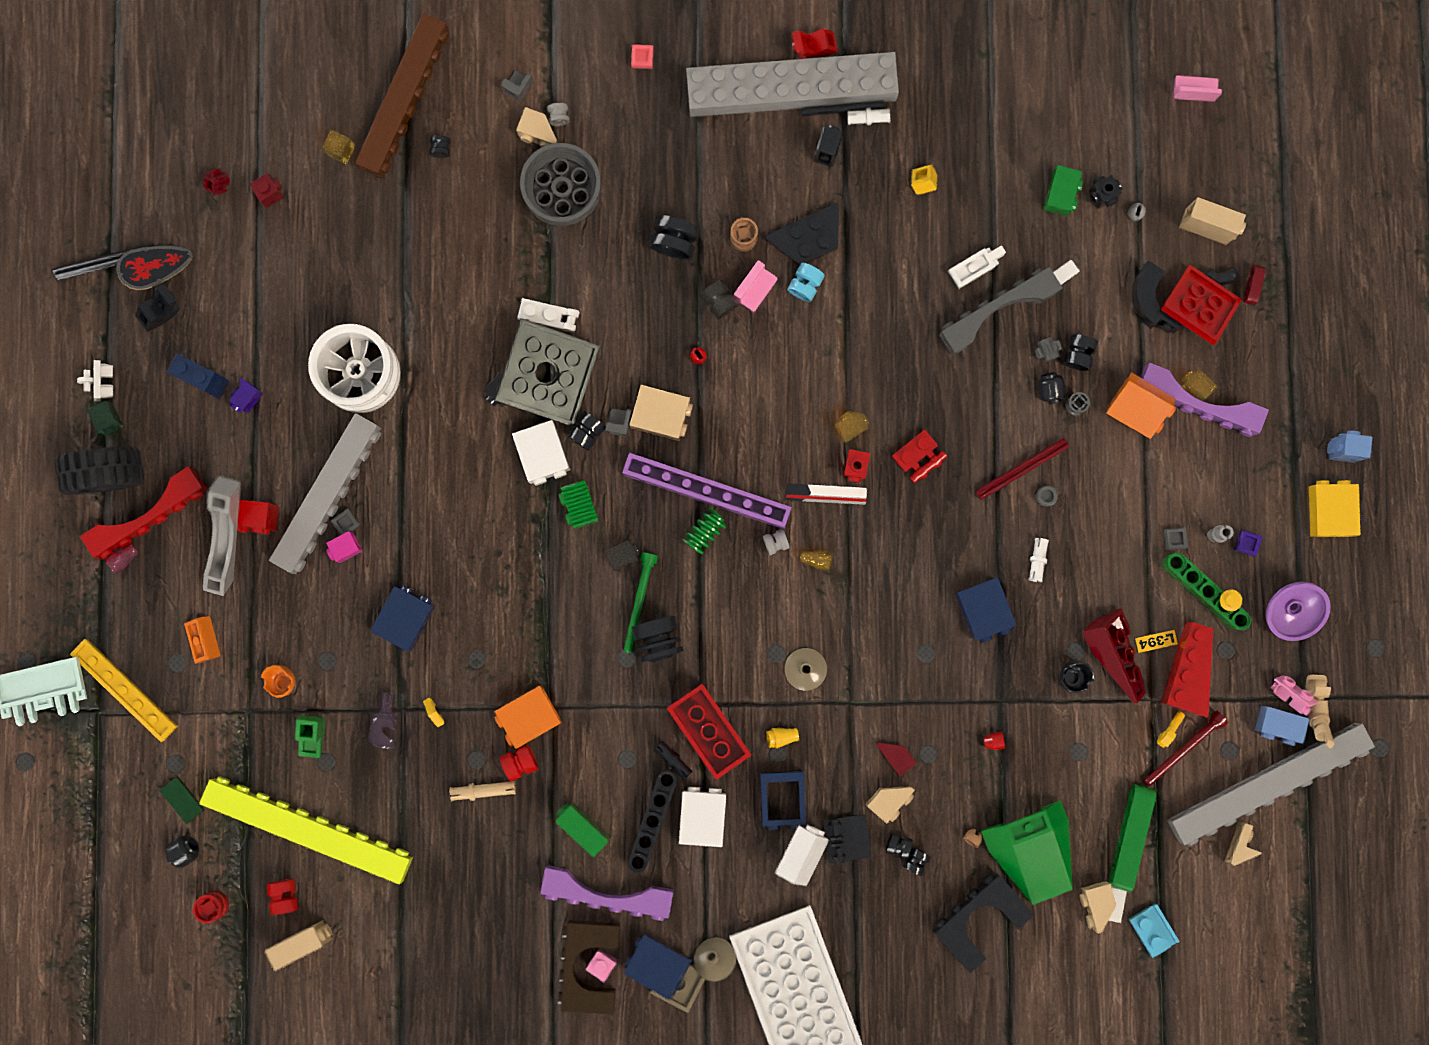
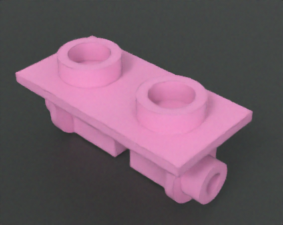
[1271,675,1318,715]

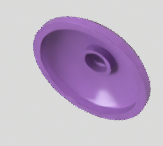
[1266,582,1331,641]

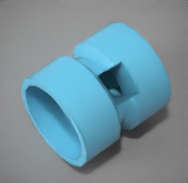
[787,263,825,302]

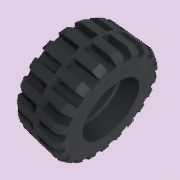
[54,446,144,495]

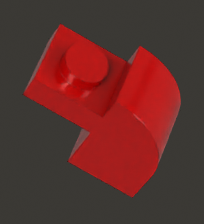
[792,28,838,59]

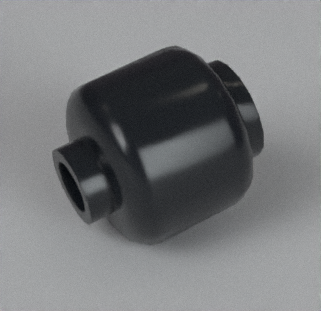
[1036,372,1067,405]
[166,835,199,868]

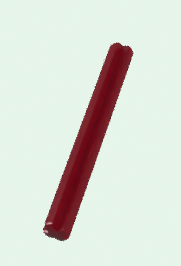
[975,438,1069,500]

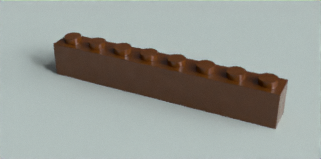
[355,13,450,179]

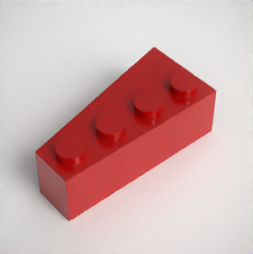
[1160,622,1213,718]

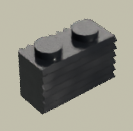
[814,125,843,167]

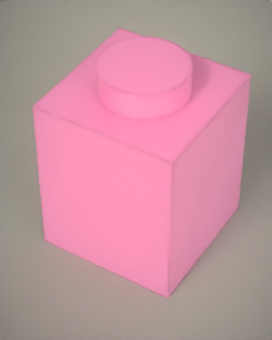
[586,948,617,982]

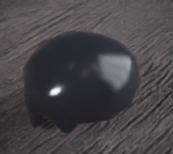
[1059,661,1095,694]

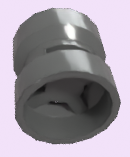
[1065,392,1090,416]

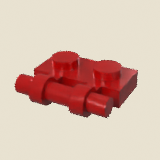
[891,429,947,483]

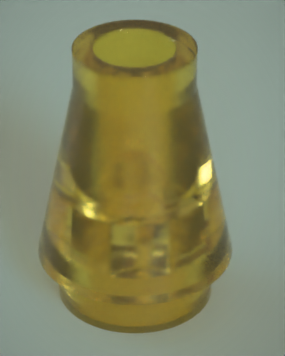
[800,550,833,572]

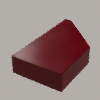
[876,742,917,776]

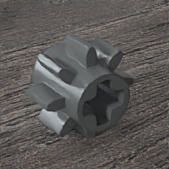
[1035,337,1063,363]

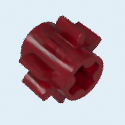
[203,168,230,195]

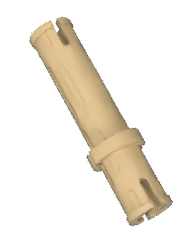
[450,781,516,801]

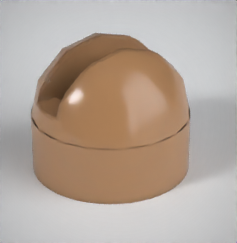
[963,829,982,848]

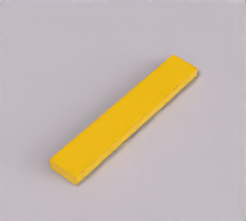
[70,639,178,742]

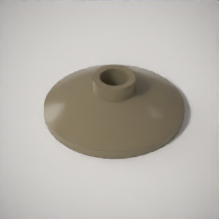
[784,648,827,691]
[694,938,736,981]

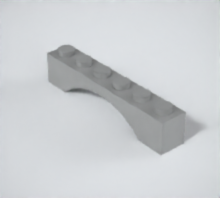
[203,476,240,596]

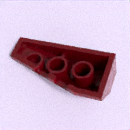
[1082,608,1146,704]

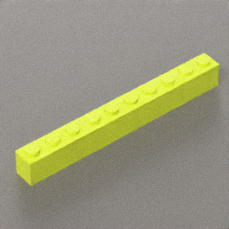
[199,776,413,884]

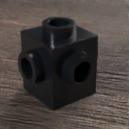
[1088,175,1122,209]

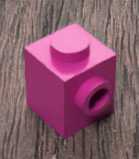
[326,531,363,563]

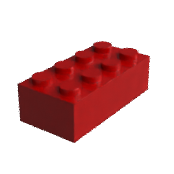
[667,683,751,780]

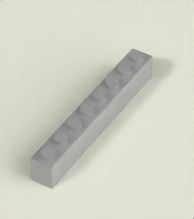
[269,413,381,574]

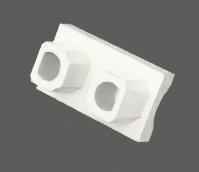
[77,360,113,401]

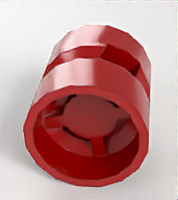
[499,744,539,782]
[266,879,299,915]
[193,891,230,923]

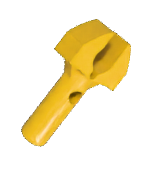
[1157,711,1185,748]

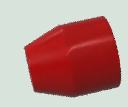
[984,732,1005,750]

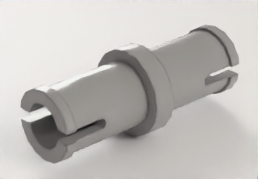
[1207,525,1233,543]

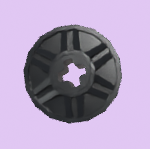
[632,616,684,662]

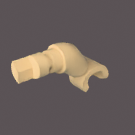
[1306,675,1334,748]

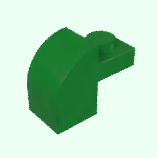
[295,715,325,758]

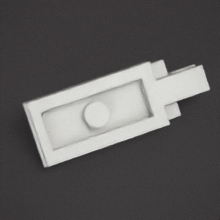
[948,245,1006,289]

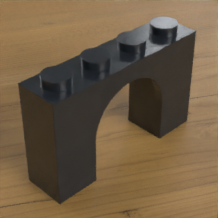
[933,873,1034,973]

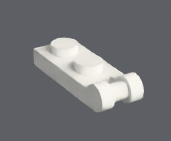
[517,298,579,332]

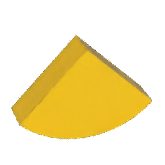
[423,698,444,727]

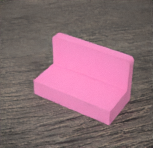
[1173,76,1222,102]
[734,260,777,312]

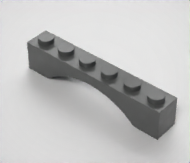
[939,267,1063,356]

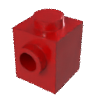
[843,449,870,483]

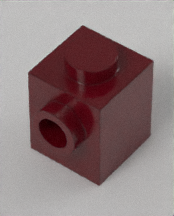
[250,173,284,208]

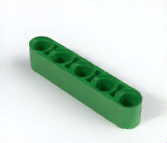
[1162,553,1251,631]
[1108,784,1156,893]

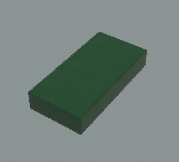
[160,777,205,824]

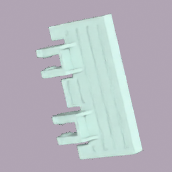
[0,657,87,726]

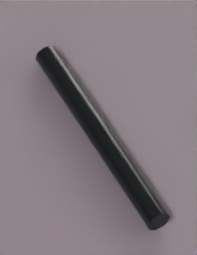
[801,100,885,117]

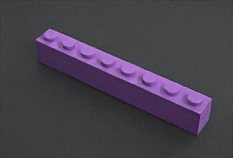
[622,453,791,529]

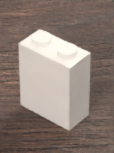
[512,420,570,486]
[679,787,726,847]
[775,825,830,886]

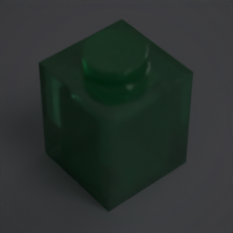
[87,401,123,436]

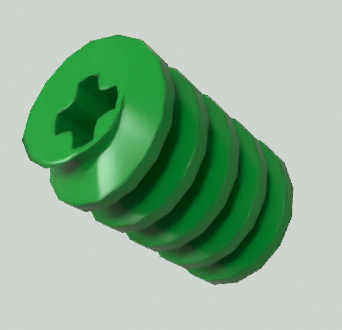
[681,507,727,555]

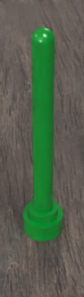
[624,552,658,653]

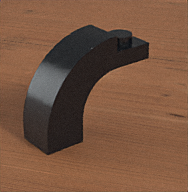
[1132,260,1182,334]

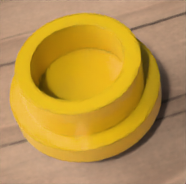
[1220,590,1242,611]

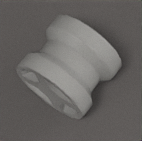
[547,103,569,126]

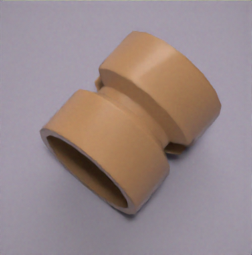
[730,218,758,252]

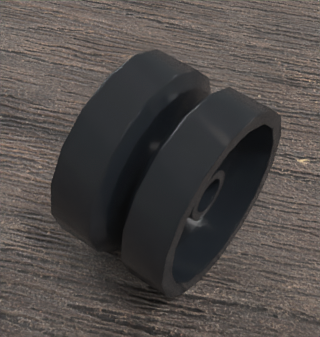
[648,215,700,260]

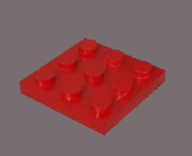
[1160,264,1242,346]

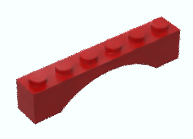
[80,466,208,560]

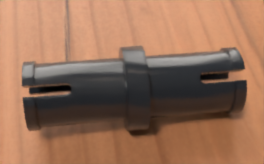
[654,741,693,781]

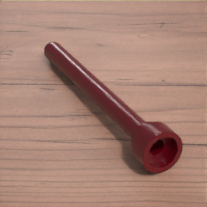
[1144,710,1229,786]

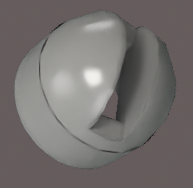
[1127,203,1146,221]

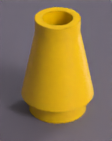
[766,728,799,749]

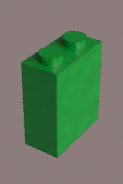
[555,802,611,858]

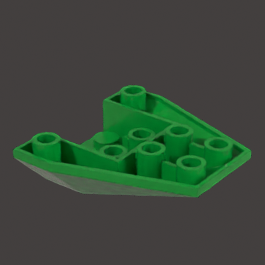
[981,800,1073,905]

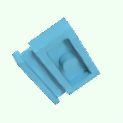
[1128,903,1180,958]

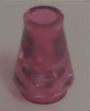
[105,544,139,574]

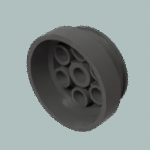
[520,143,602,226]

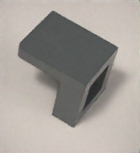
[501,71,534,102]
[605,409,632,437]

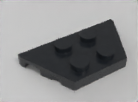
[765,202,839,266]

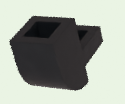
[135,285,180,332]

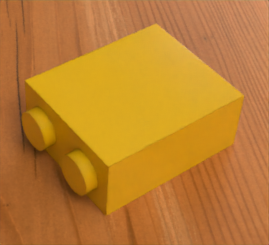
[1309,480,1360,537]

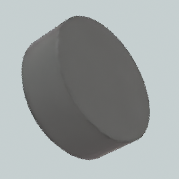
[1035,486,1058,507]

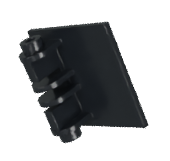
[823,814,872,864]

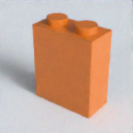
[1106,372,1176,439]
[494,685,562,749]

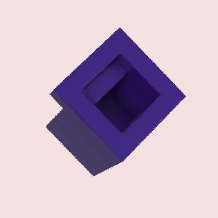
[229,378,263,414]

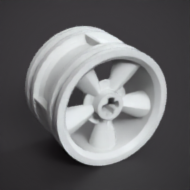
[308,324,400,413]

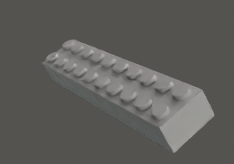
[687,52,899,117]

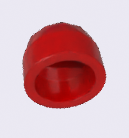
[690,347,707,365]

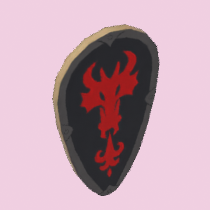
[116,246,193,290]

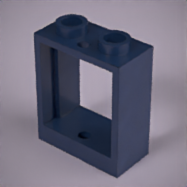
[760,771,806,830]

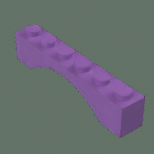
[1140,363,1269,437]
[540,865,674,921]

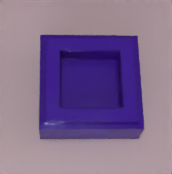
[1234,530,1263,557]

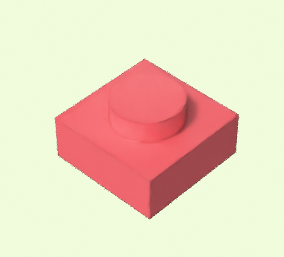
[631,45,653,69]

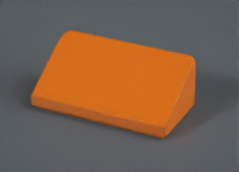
[184,616,220,664]

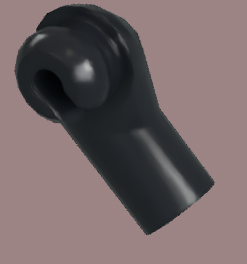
[1205,267,1238,286]

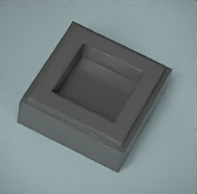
[331,508,361,535]
[1163,527,1188,551]

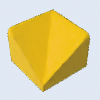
[911,164,937,195]

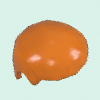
[261,665,295,698]

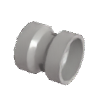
[763,529,790,555]

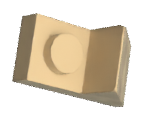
[1224,821,1261,866]

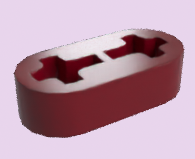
[1244,265,1266,305]

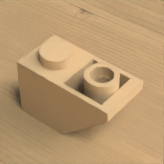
[516,107,557,148]
[865,786,915,823]
[1080,881,1116,933]

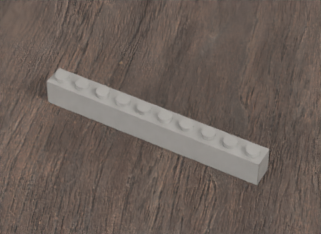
[1167,723,1375,846]

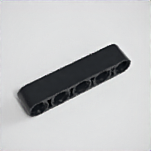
[628,769,677,873]

